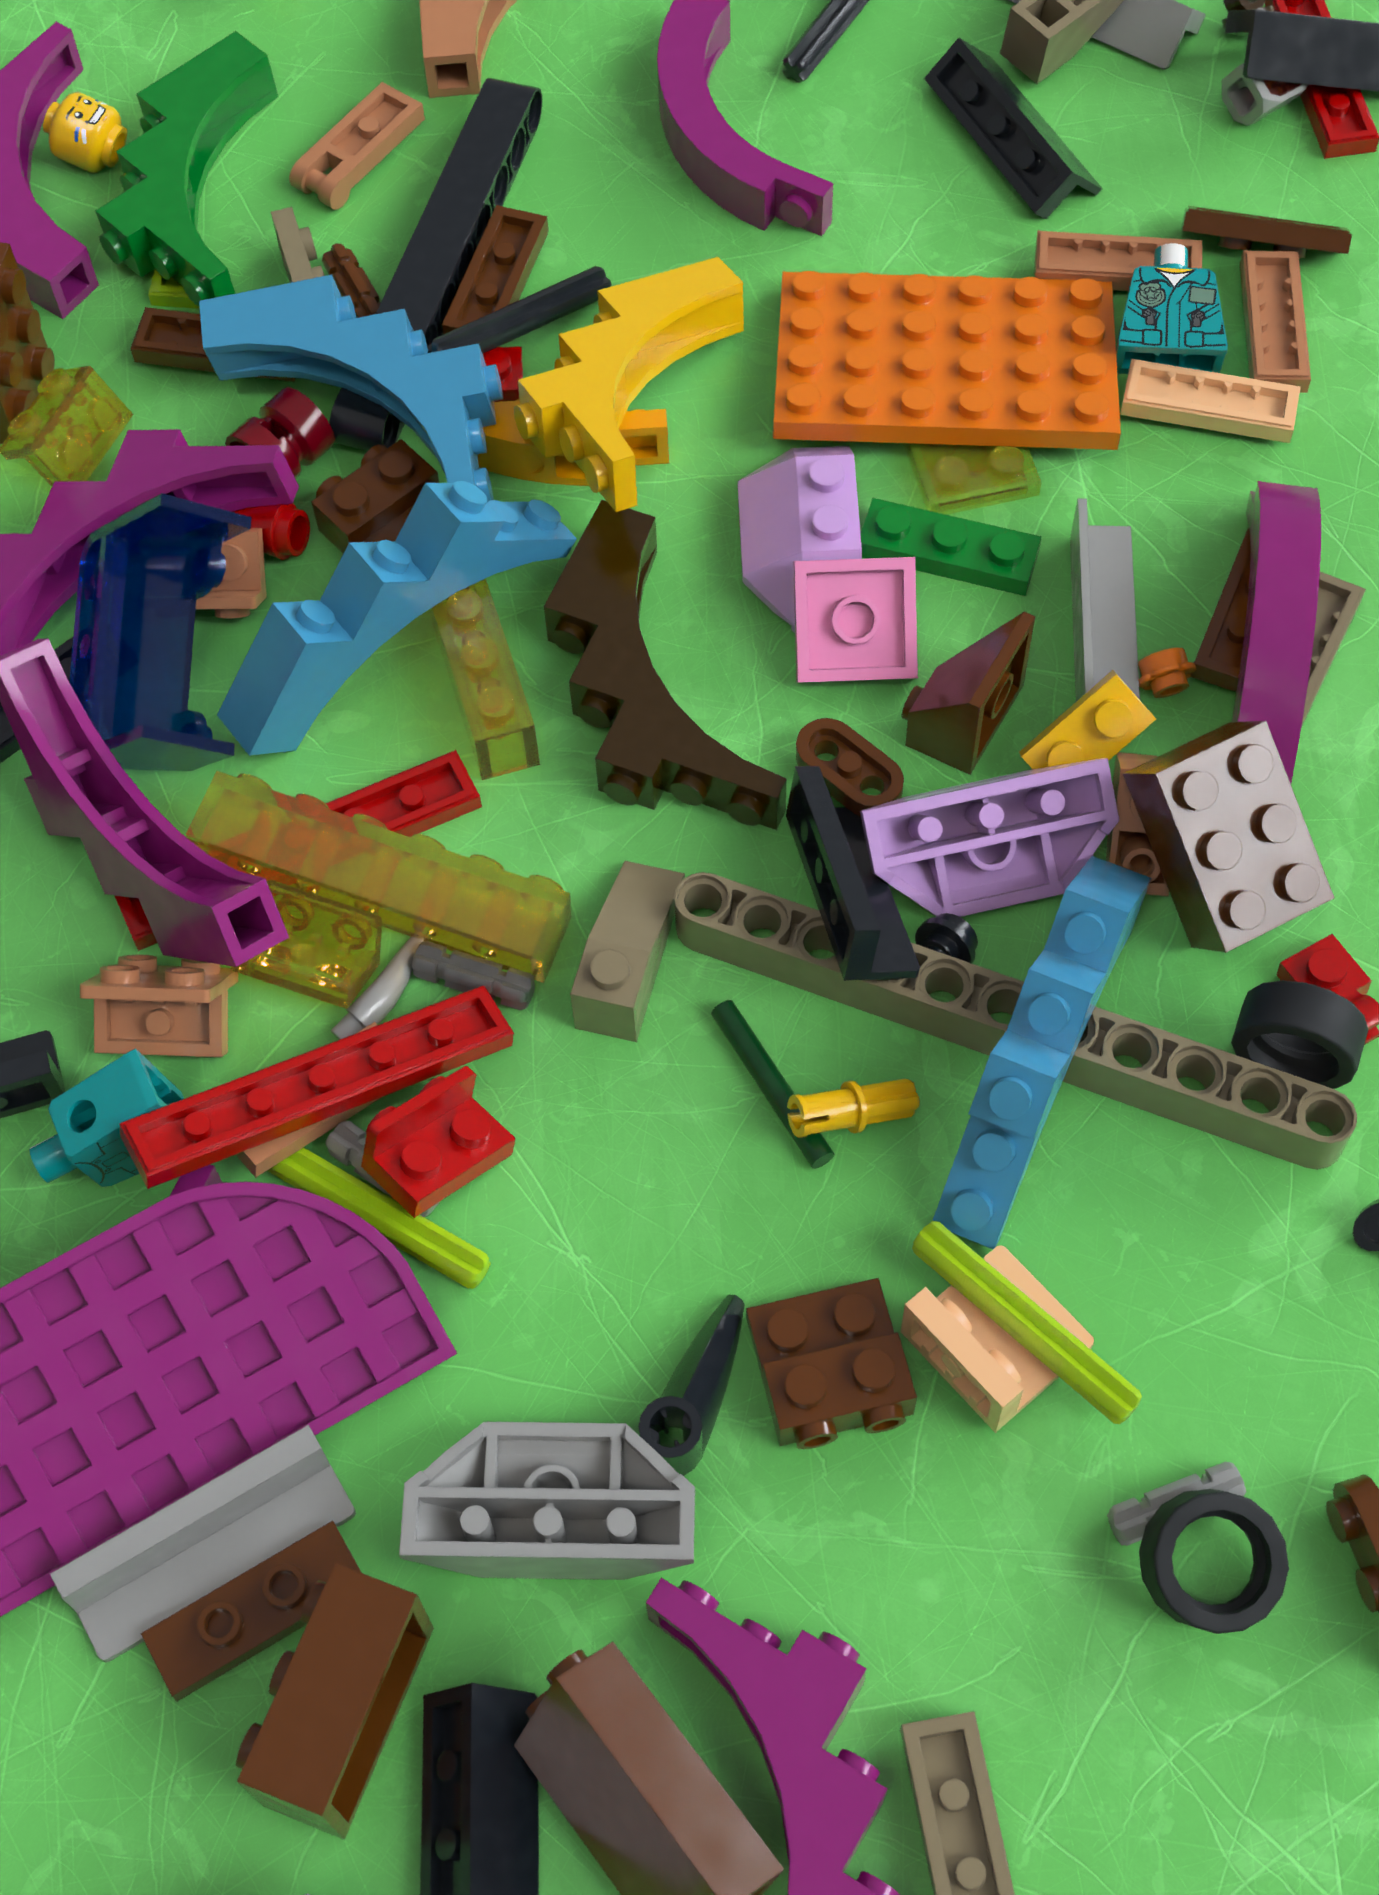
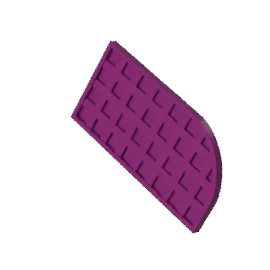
[0,1182,457,1617]

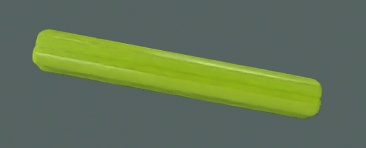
[267,1147,491,1289]
[912,1221,1142,1425]

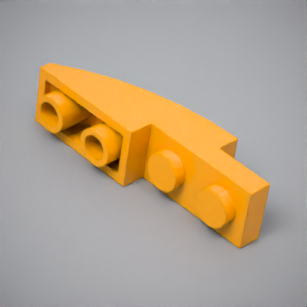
[478,399,669,486]

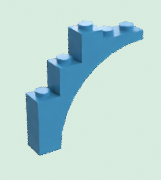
[199,275,503,502]
[217,481,577,756]
[932,856,1152,1249]

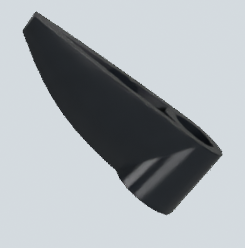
[638,1294,745,1476]

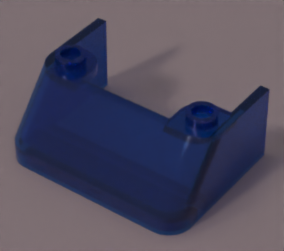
[69,493,252,771]

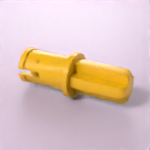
[787,1079,920,1138]

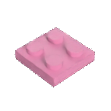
[793,557,918,683]

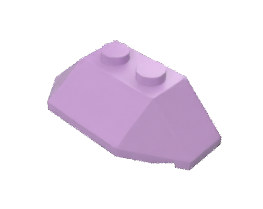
[738,446,862,633]
[860,758,1119,917]

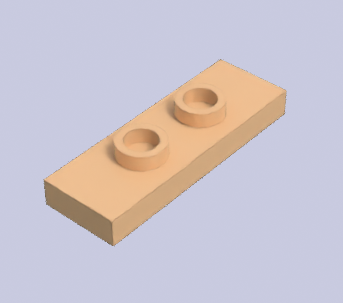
[1120,359,1300,443]

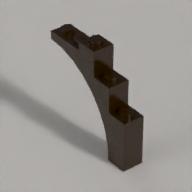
[544,500,787,830]

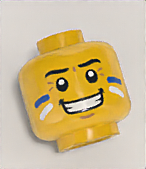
[43,92,127,173]

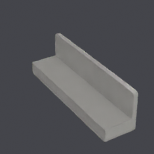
[1010,0,1206,69]
[1070,498,1140,701]
[50,1425,356,1662]

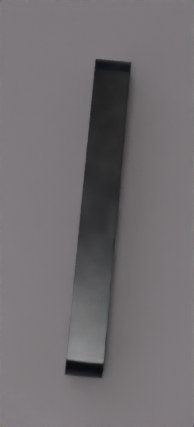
[329,77,543,451]

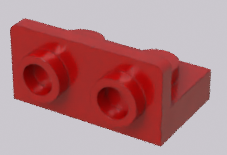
[361,1066,516,1218]

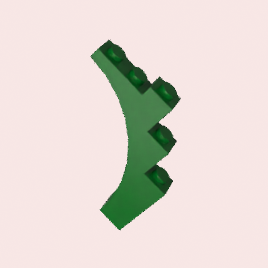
[95,31,278,307]

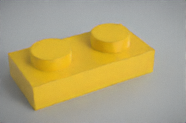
[1019,670,1156,769]

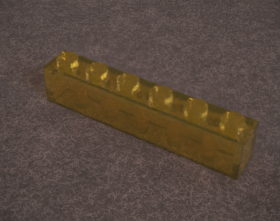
[186,771,571,983]

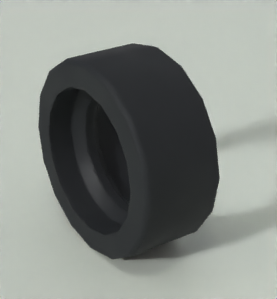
[1231,980,1368,1089]
[1139,1489,1289,1634]

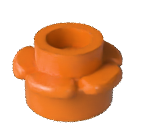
[1138,648,1196,698]

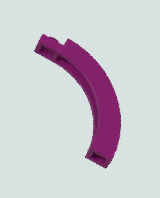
[657,0,834,236]
[1232,481,1321,784]

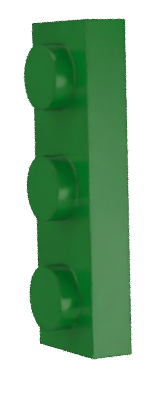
[860,498,1042,596]

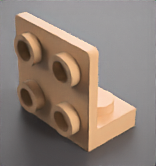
[901,1245,1094,1433]

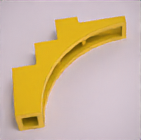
[514,257,744,512]

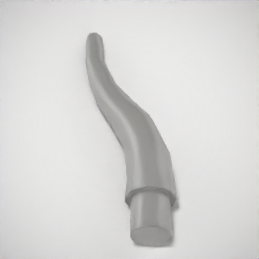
[331,909,447,1040]

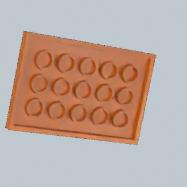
[773,271,1121,450]

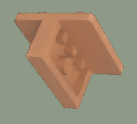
[80,955,238,1057]

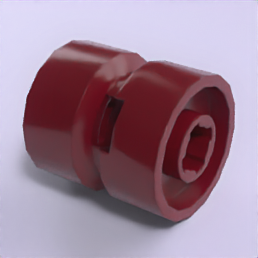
[225,387,335,479]

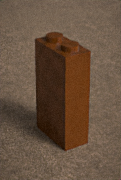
[514,1642,784,1895]

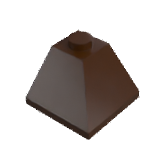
[902,612,1035,775]

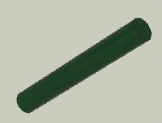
[711,1000,834,1169]

